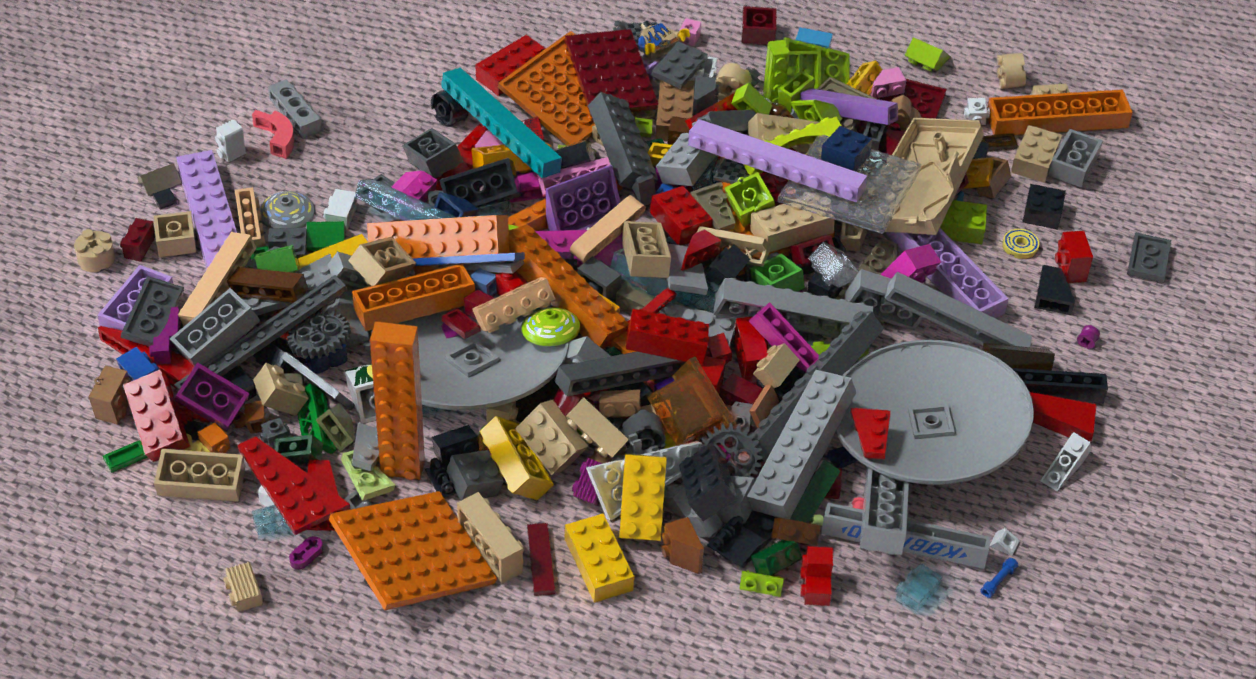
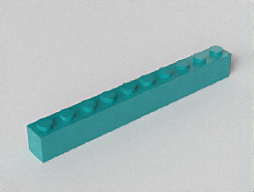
[441,67,562,179]

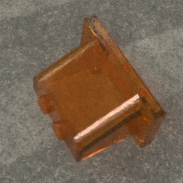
[648,357,736,446]

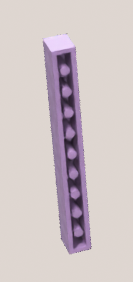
[688,119,867,203]

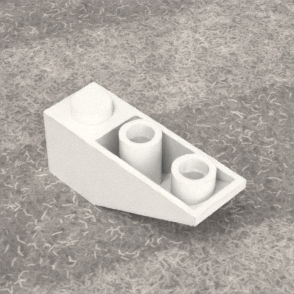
[1040,432,1092,492]

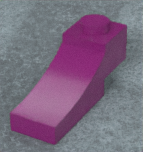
[150,307,181,365]

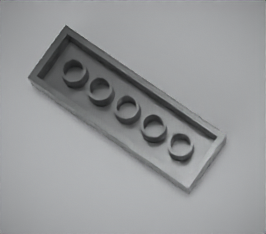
[588,92,658,190]

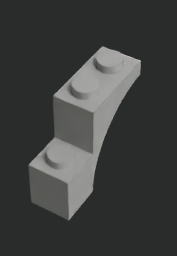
[663,484,723,537]

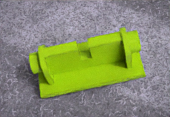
[739,570,784,597]

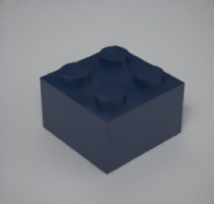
[821,126,872,172]

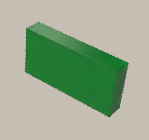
[103,440,148,473]

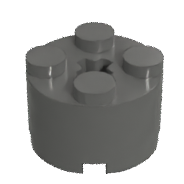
[622,409,666,450]

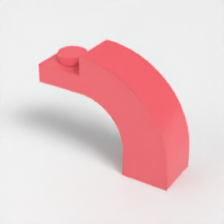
[252,110,294,159]

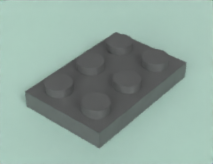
[652,41,708,89]
[1127,232,1171,283]

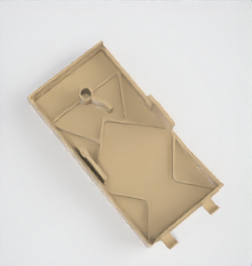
[861,118,984,235]

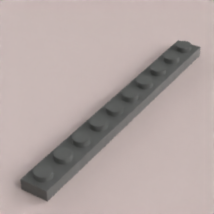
[174,275,347,391]

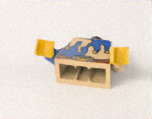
[638,20,690,61]

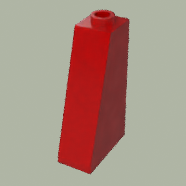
[1029,392,1097,443]
[307,460,339,531]

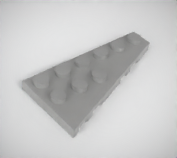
[242,254,332,316]

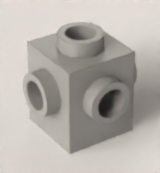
[727,402,756,432]

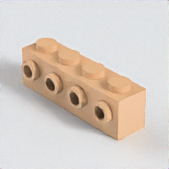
[235,187,266,247]
[473,277,555,333]

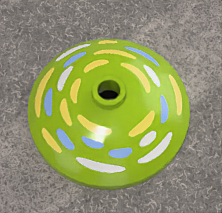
[521,307,580,346]

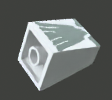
[344,364,376,424]

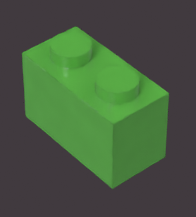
[255,245,299,273]

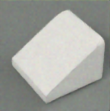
[990,528,1020,556]

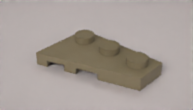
[690,182,735,231]

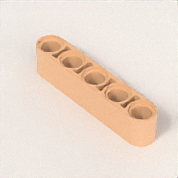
[570,195,646,263]

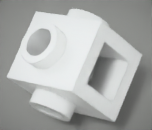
[964,98,990,125]

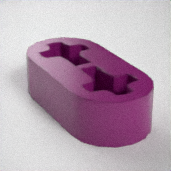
[289,536,323,570]

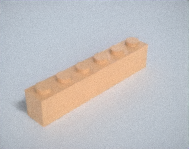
[178,232,256,326]

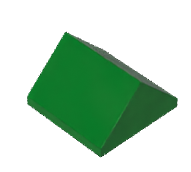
[306,221,346,251]

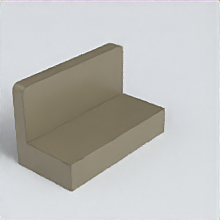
[137,163,182,196]

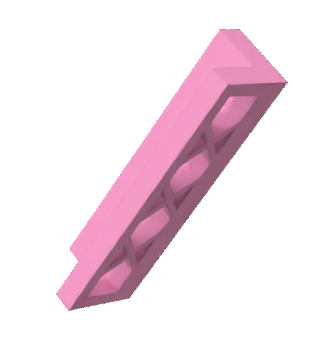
[538,157,610,197]

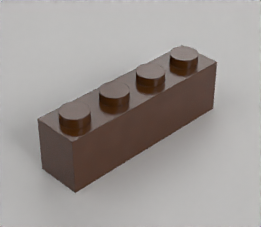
[227,267,309,303]

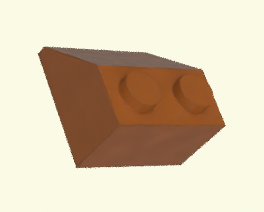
[661,517,704,574]

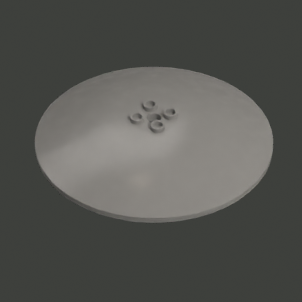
[396,292,569,410]
[836,340,1033,485]

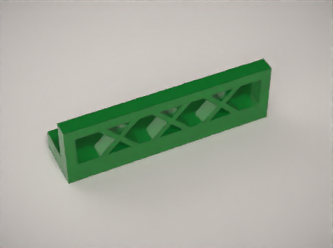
[297,383,337,454]

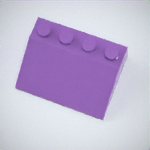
[546,165,620,231]

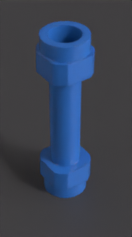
[980,558,1019,598]

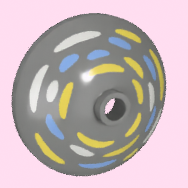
[259,191,314,228]

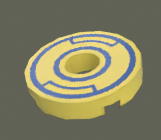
[1002,229,1040,259]

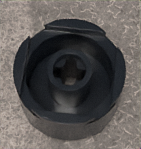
[431,90,469,126]

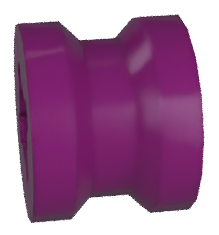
[1077,325,1100,349]

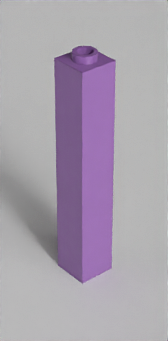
[800,88,898,125]

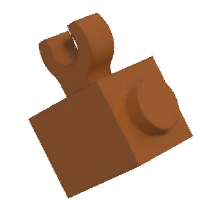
[233,400,270,434]

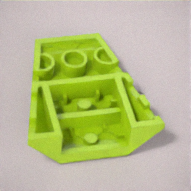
[784,37,850,89]

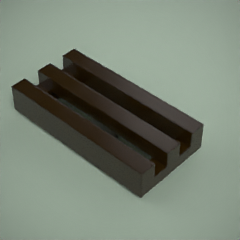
[981,134,1018,151]

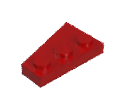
[850,407,891,459]

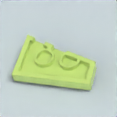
[341,450,395,501]

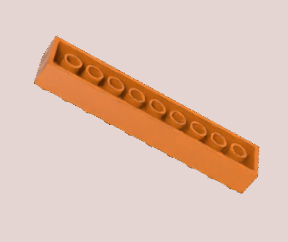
[370,321,425,480]

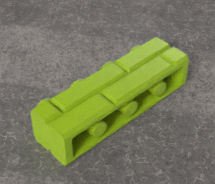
[763,40,790,103]

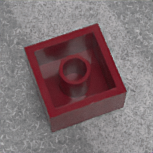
[741,6,777,45]

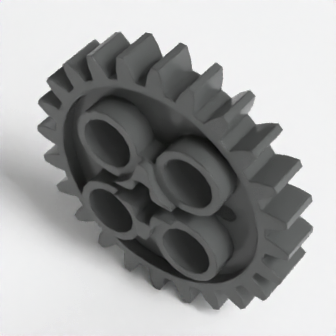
[287,311,351,359]
[698,422,763,477]

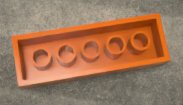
[352,264,475,331]

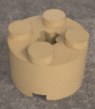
[997,53,1026,89]
[716,63,752,101]
[74,229,115,272]

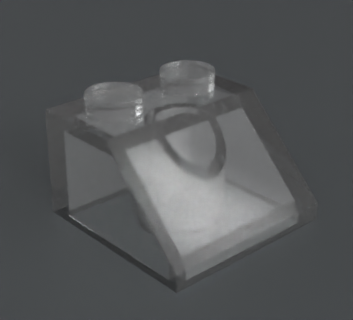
[809,242,859,287]

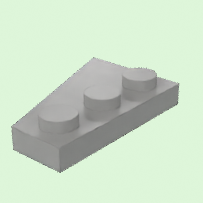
[352,422,379,471]

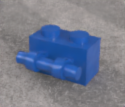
[116,347,159,381]

